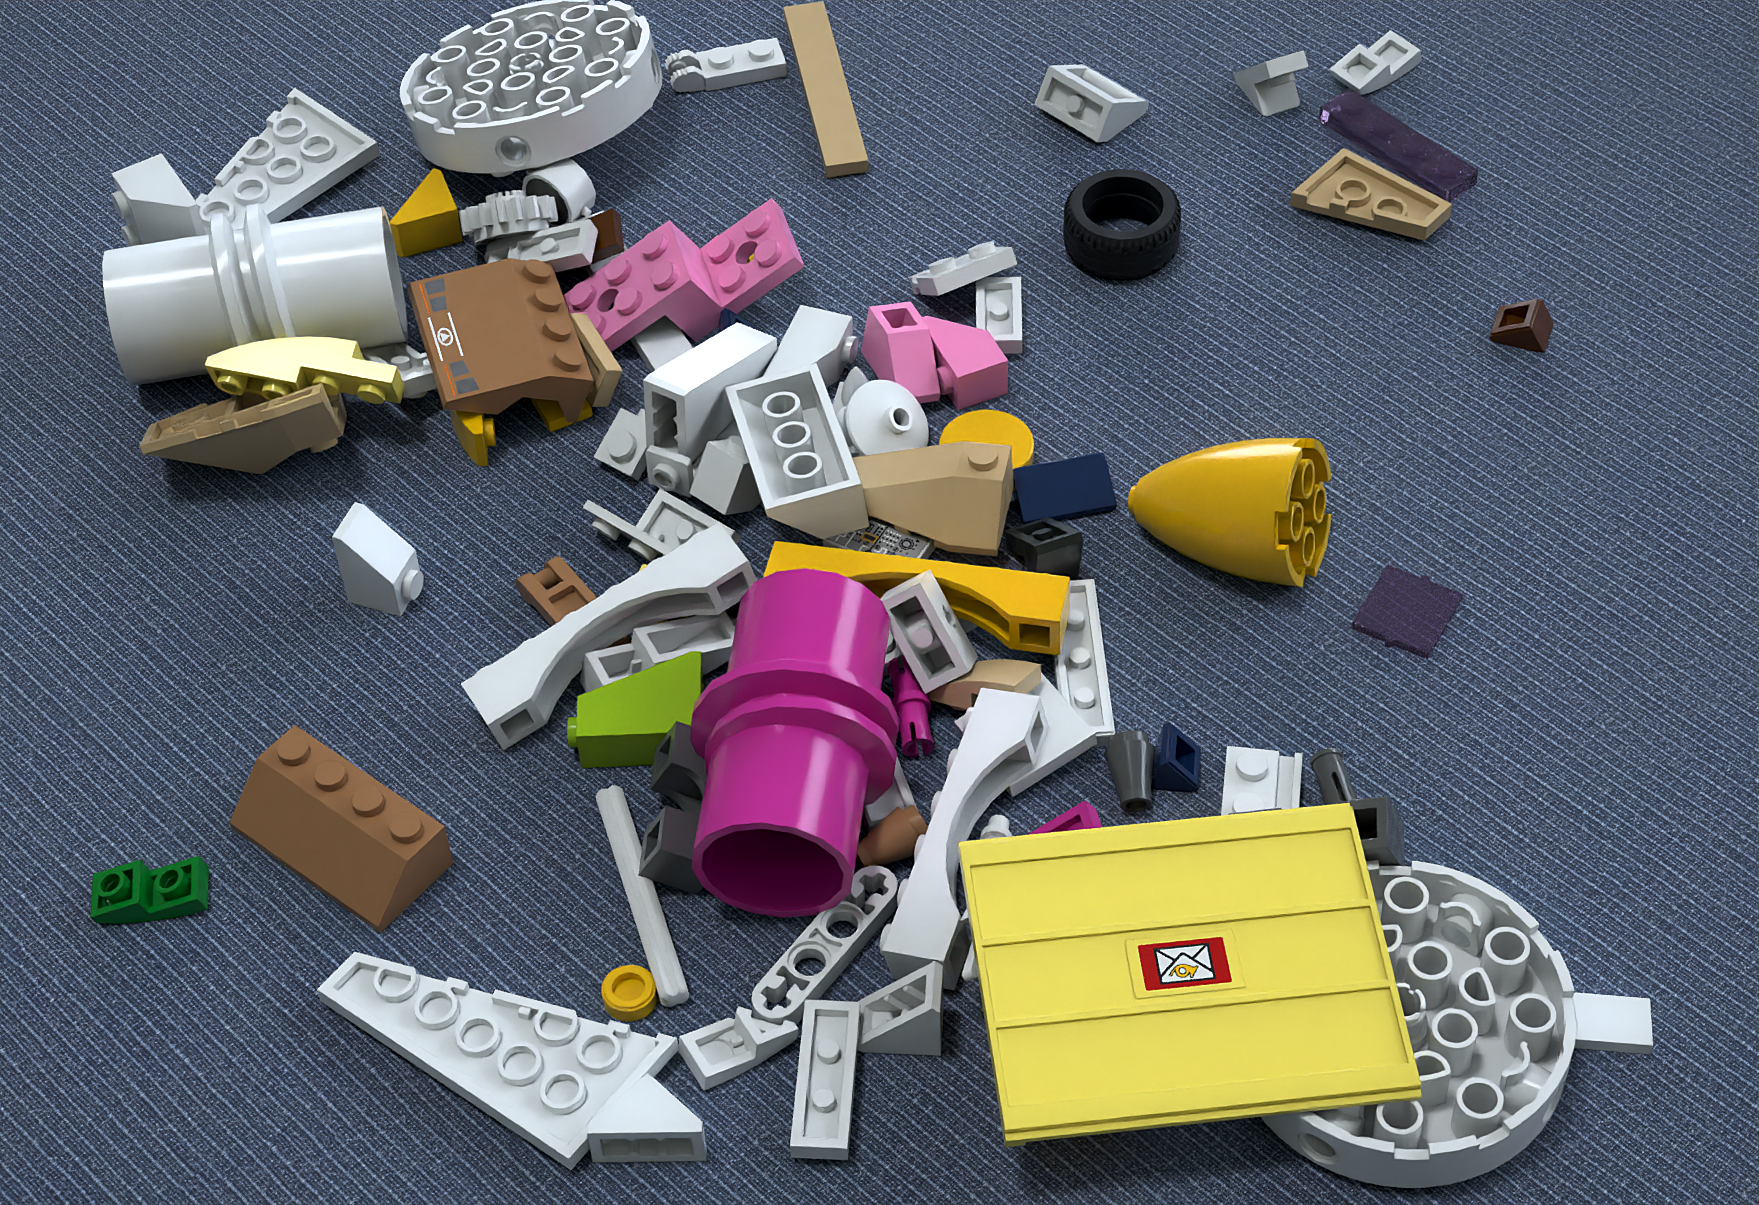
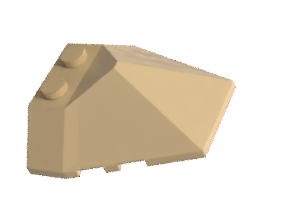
[139,383,347,474]

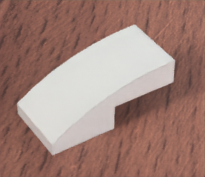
[1330,30,1422,95]

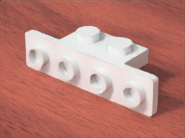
[583,489,741,603]

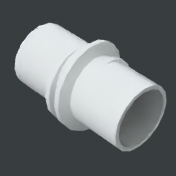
[102,203,408,386]

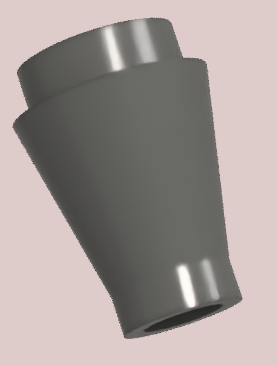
[1104,730,1156,812]

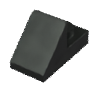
[1004,517,1083,580]

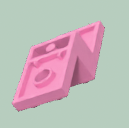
[563,198,805,352]

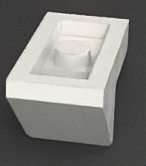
[1233,50,1308,116]

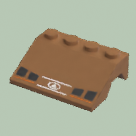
[407,258,594,423]

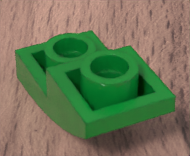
[90,856,209,924]

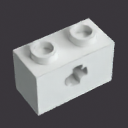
[880,569,978,694]

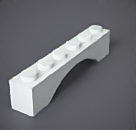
[461,521,757,751]
[880,688,1049,990]

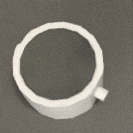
[522,158,596,227]

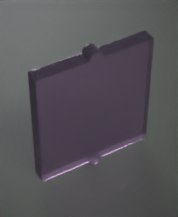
[1351,565,1463,659]

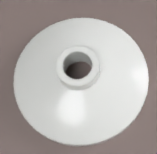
[846,379,929,456]

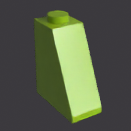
[567,651,705,768]

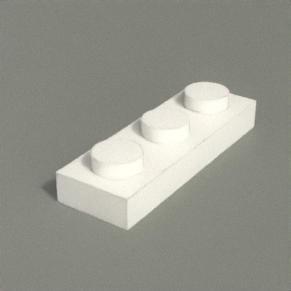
[790,999,861,1160]

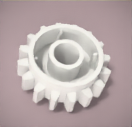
[459,190,558,246]

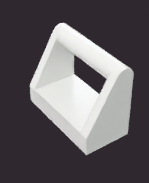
[1034,64,1149,142]

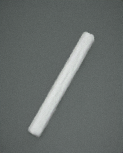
[596,785,689,1007]

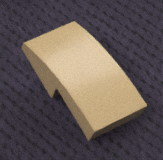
[928,659,1041,711]

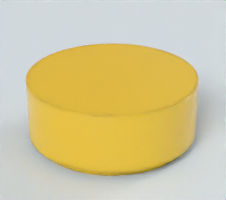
[601,965,658,1022]

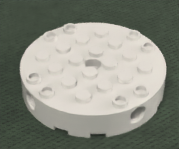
[400,0,663,177]
[1261,860,1577,1188]

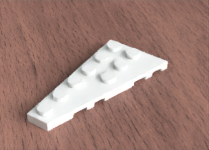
[195,88,380,234]
[317,952,679,1170]

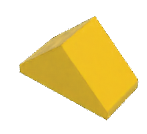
[389,168,463,258]

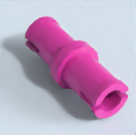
[887,655,935,757]

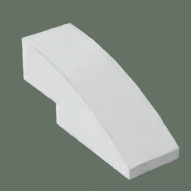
[580,611,735,693]

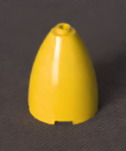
[1128,438,1332,587]

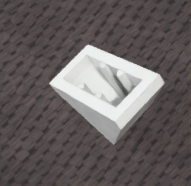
[858,961,944,1056]
[587,1073,707,1162]

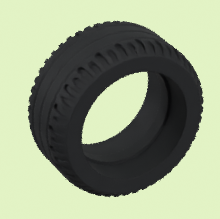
[1063,169,1181,281]

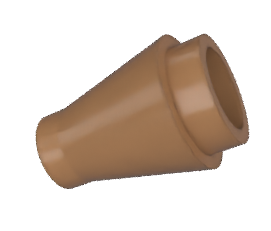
[856,805,928,868]

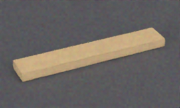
[783,1,869,178]

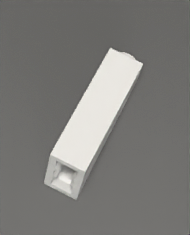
[643,322,777,463]

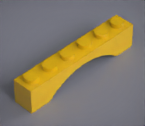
[763,541,1070,655]

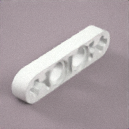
[752,866,898,1026]

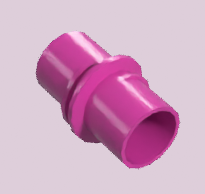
[690,568,900,918]

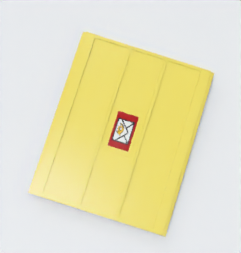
[958,803,1422,1147]

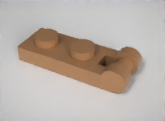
[515,555,631,648]

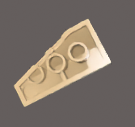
[852,441,1014,556]

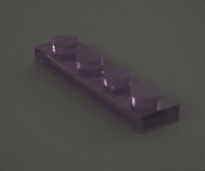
[1319,88,1479,202]

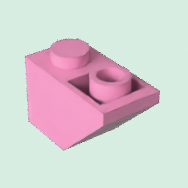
[861,301,941,403]
[922,316,1008,410]

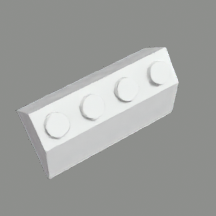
[725,363,870,539]

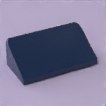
[1012,452,1117,525]

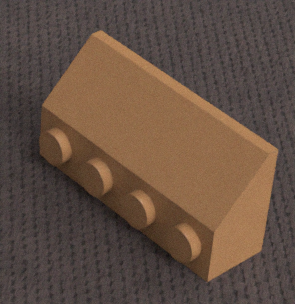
[229,725,454,933]

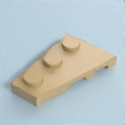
[1290,148,1452,240]

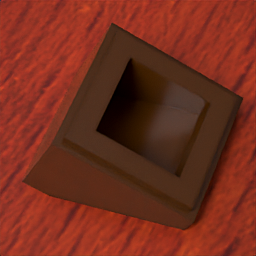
[1489,299,1553,352]

